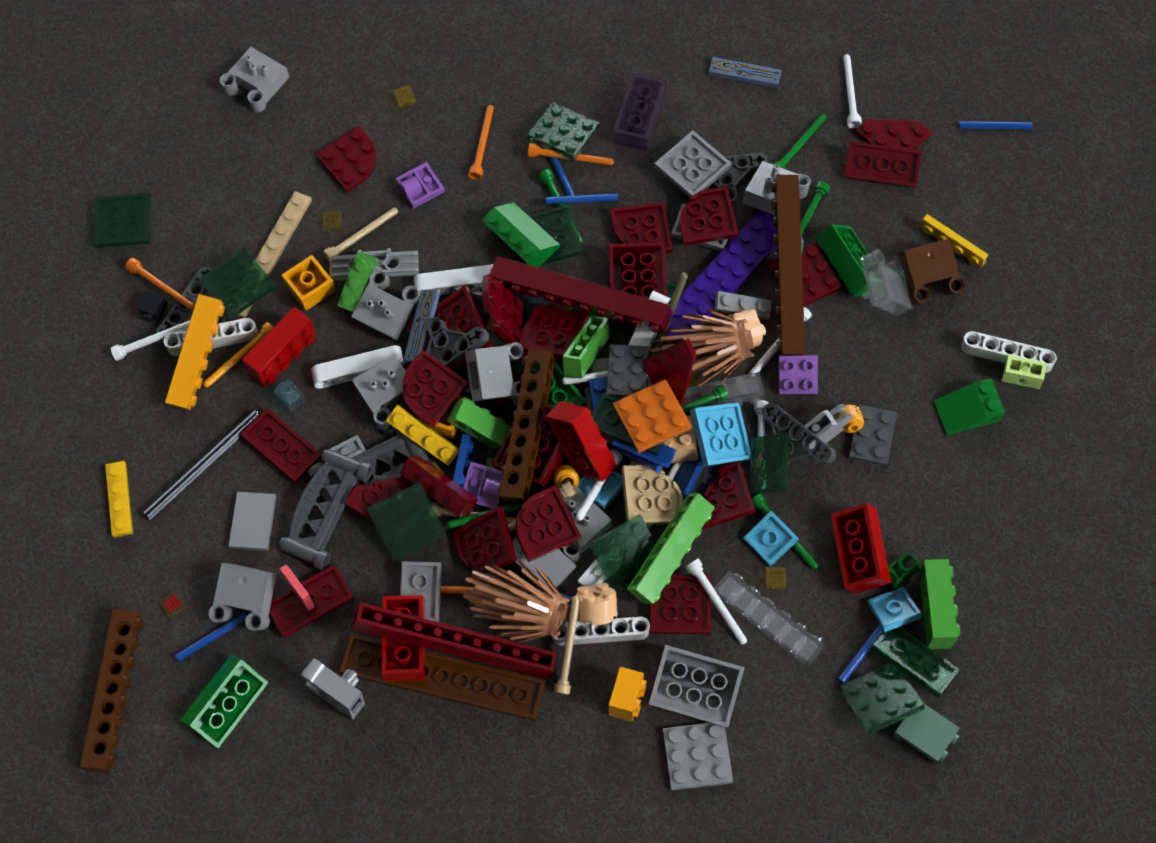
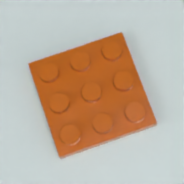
[613,379,692,453]

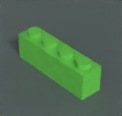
[563,315,609,379]

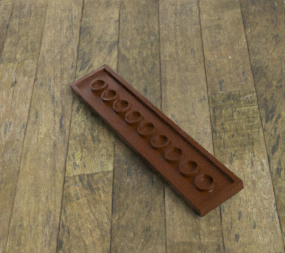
[339,634,546,721]

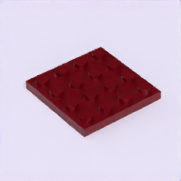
[406,286,493,373]

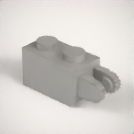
[795,404,852,449]

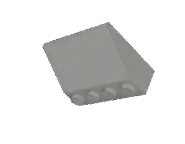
[649,645,745,727]

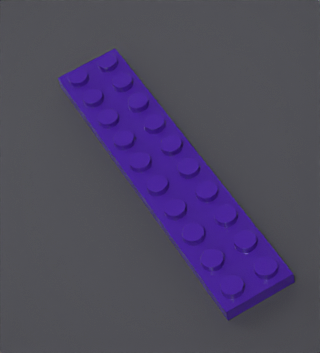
[658,210,776,343]

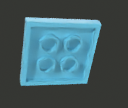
[690,402,752,467]

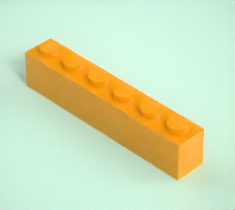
[165,294,225,411]

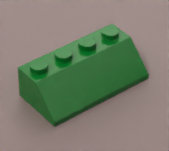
[482,202,560,268]
[816,224,888,297]
[180,655,268,748]

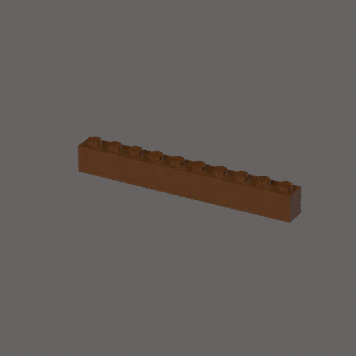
[771,175,805,355]

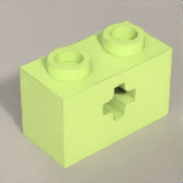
[1001,355,1047,389]

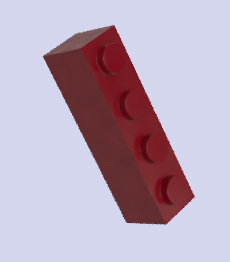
[399,456,478,517]

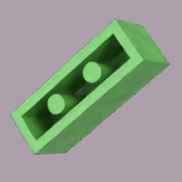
[337,252,379,312]
[447,398,511,449]

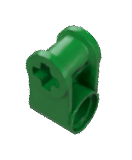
[888,553,921,590]

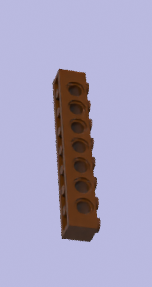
[498,349,556,504]
[80,609,143,773]

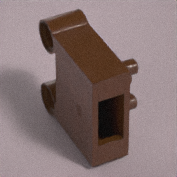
[899,238,965,305]

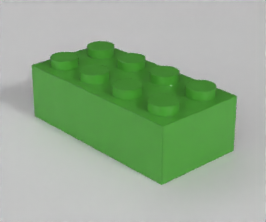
[919,559,960,649]

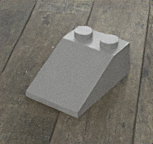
[511,537,576,588]

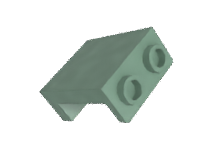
[893,699,960,765]

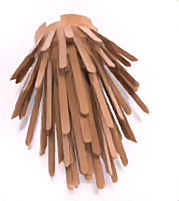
[650,308,754,387]
[462,559,570,643]

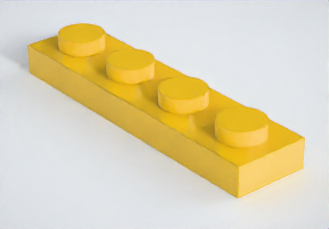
[920,214,988,268]
[386,404,459,466]
[105,461,133,537]

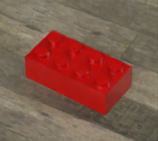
[242,307,316,388]
[546,401,617,482]
[831,503,891,594]
[382,595,425,682]

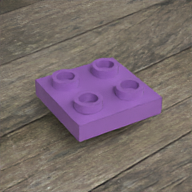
[395,162,445,209]
[779,355,818,394]
[463,462,503,509]

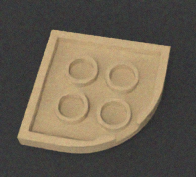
[622,465,683,525]

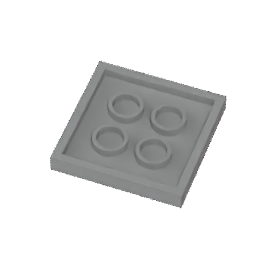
[655,130,732,198]
[663,723,733,791]

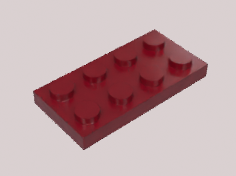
[844,141,922,188]
[240,408,322,484]
[269,565,355,639]

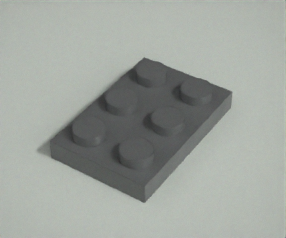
[607,345,648,399]
[848,404,897,467]

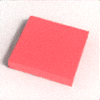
[280,564,314,612]

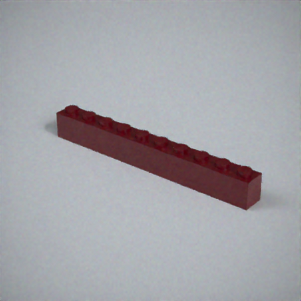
[490,256,673,333]
[351,602,557,679]

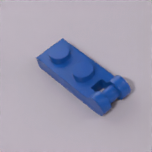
[453,434,474,487]

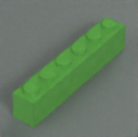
[627,493,715,604]

